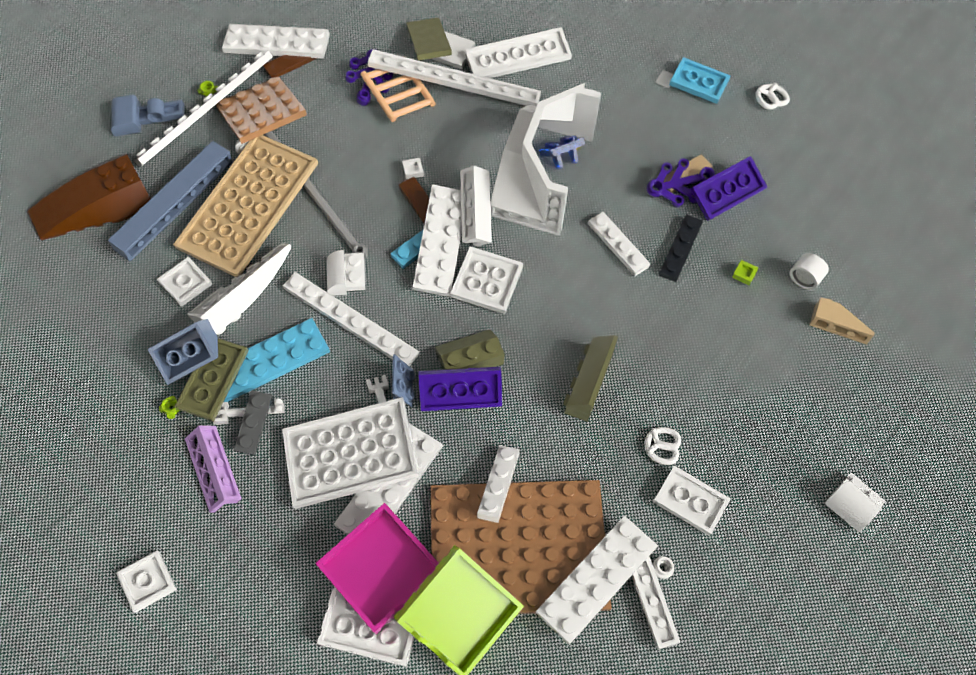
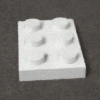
[653,466,730,536]

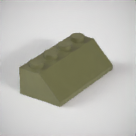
[563,335,619,422]

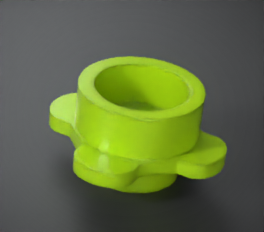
[198,81,218,97]
[159,396,179,419]

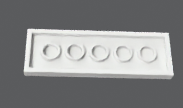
[222,24,330,59]
[465,27,572,78]
[412,184,462,297]
[334,423,443,535]
[536,516,658,645]

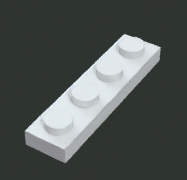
[588,212,650,276]
[477,445,520,523]
[632,556,680,650]

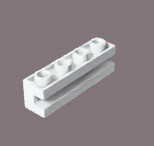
[460,166,492,247]

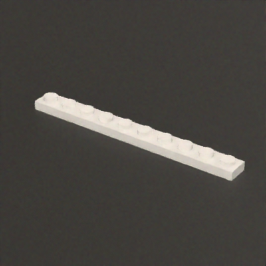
[368,49,541,107]
[134,51,272,167]

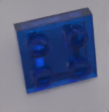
[539,135,586,170]

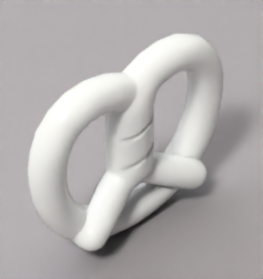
[756,83,790,110]
[644,427,681,465]

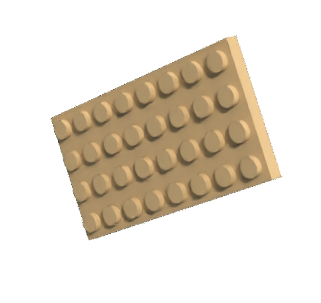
[173,135,318,277]

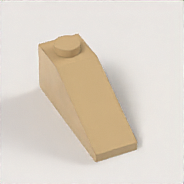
[810,297,875,345]

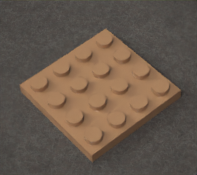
[216,76,307,144]

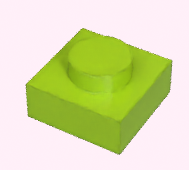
[732,260,758,286]

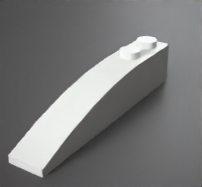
[187,243,291,335]

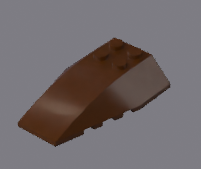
[27,153,151,240]

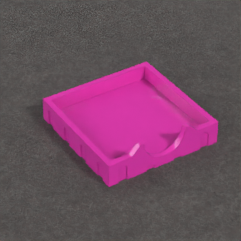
[315,503,439,634]

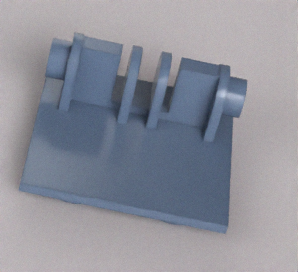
[392,354,415,407]

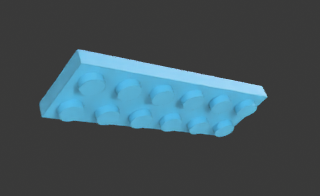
[224,318,330,402]

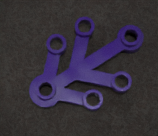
[345,49,394,106]
[646,158,715,208]

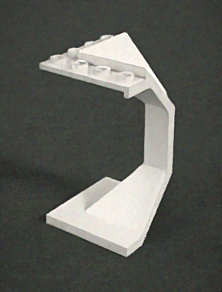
[490,83,601,236]

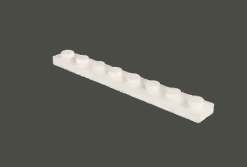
[283,272,419,367]

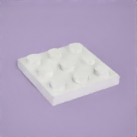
[450,247,524,314]

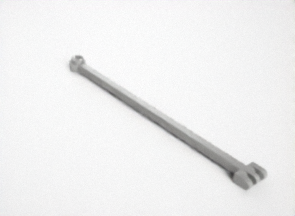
[263,131,368,259]

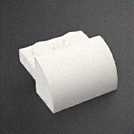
[327,250,366,296]
[825,473,886,532]

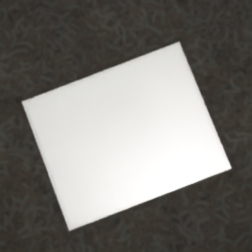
[655,70,674,88]

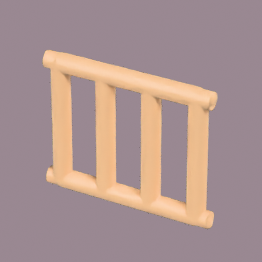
[360,69,436,122]

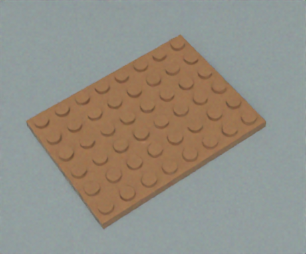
[431,480,612,614]

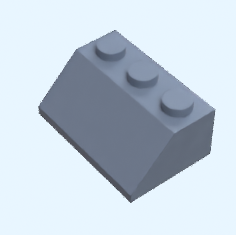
[148,319,218,385]

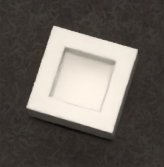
[402,158,424,180]

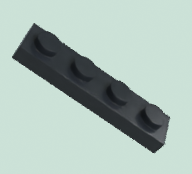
[659,214,703,282]

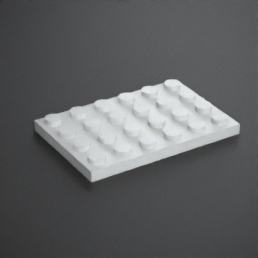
[282,397,420,509]

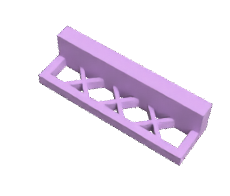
[185,426,241,513]

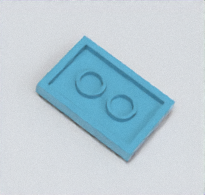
[669,57,731,104]

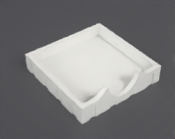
[317,586,415,667]

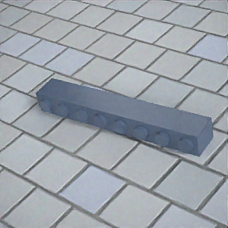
[108,141,233,262]

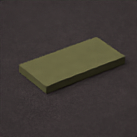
[406,17,452,60]
[174,338,249,422]

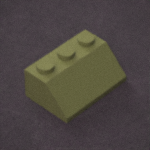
[435,329,505,370]

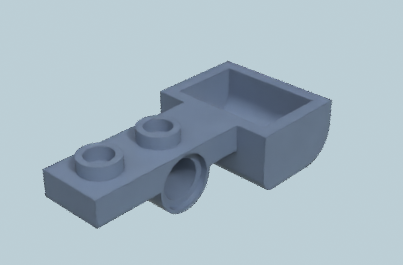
[111,95,185,137]

